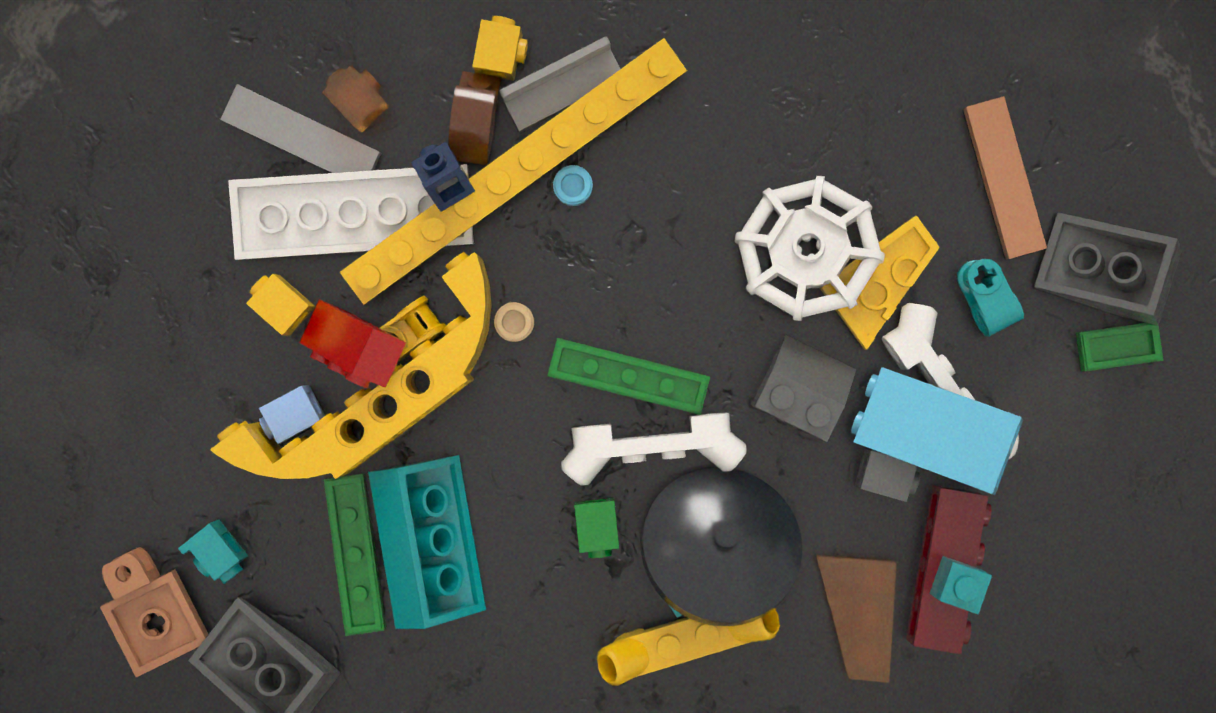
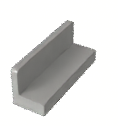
[500,36,620,133]

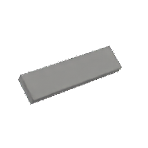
[220,84,382,173]

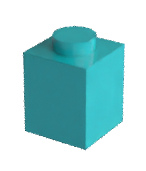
[929,556,992,615]

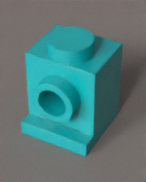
[178,519,248,584]

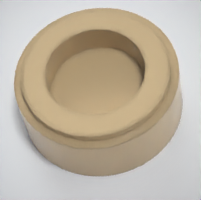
[494,302,534,342]

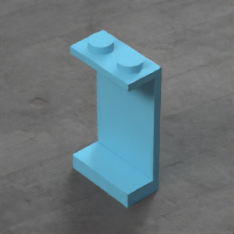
[851,367,1023,495]

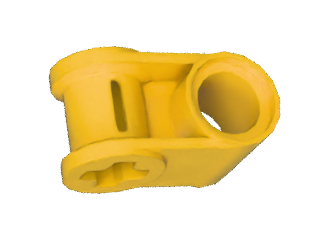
[380,295,446,361]

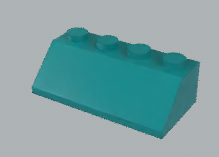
[368,455,486,629]

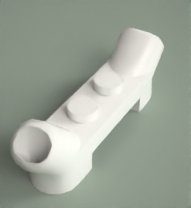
[882,303,1019,459]
[561,413,747,486]

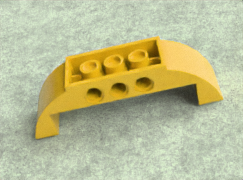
[210,252,491,479]

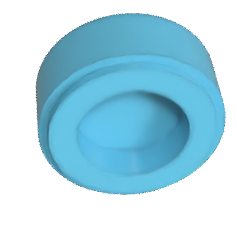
[553,165,593,206]

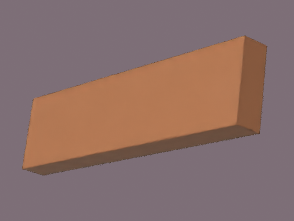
[963,96,1047,260]

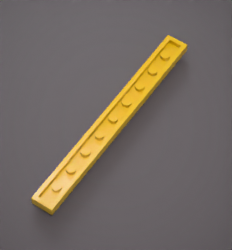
[340,38,687,305]

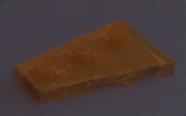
[816,555,896,683]

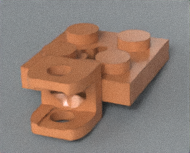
[100,547,209,677]

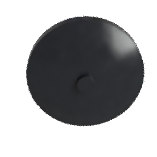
[641,468,802,626]

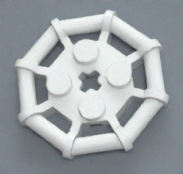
[735,176,885,321]

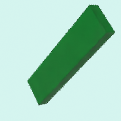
[548,338,710,415]
[324,473,386,636]

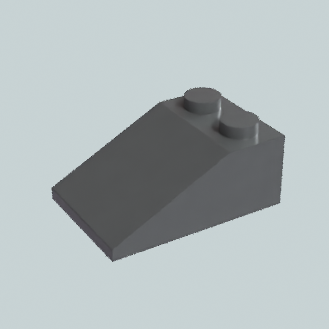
[1034,213,1182,326]
[188,597,341,713]

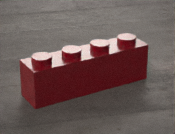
[906,485,992,654]

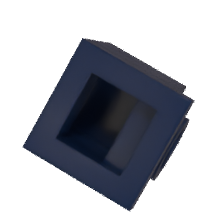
[411,142,475,212]

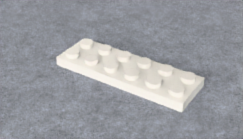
[228,164,474,260]

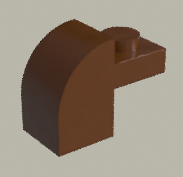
[448,71,502,165]

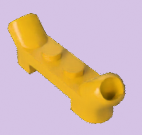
[597,608,780,686]

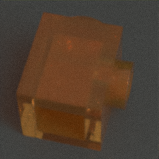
[322,65,389,133]

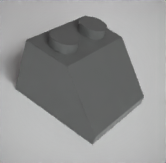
[751,335,856,442]

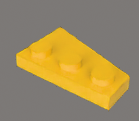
[820,216,940,350]

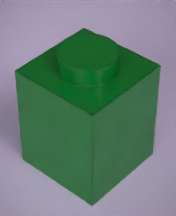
[574,497,619,558]

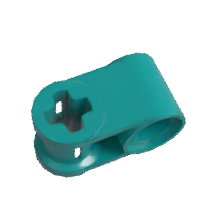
[957,259,1024,337]

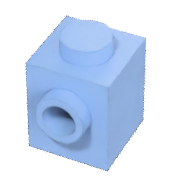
[259,385,325,444]

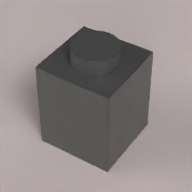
[854,448,920,502]

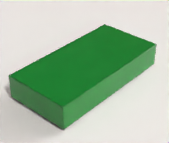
[1076,323,1163,371]

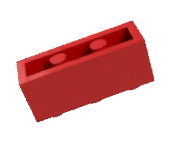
[299,299,406,388]

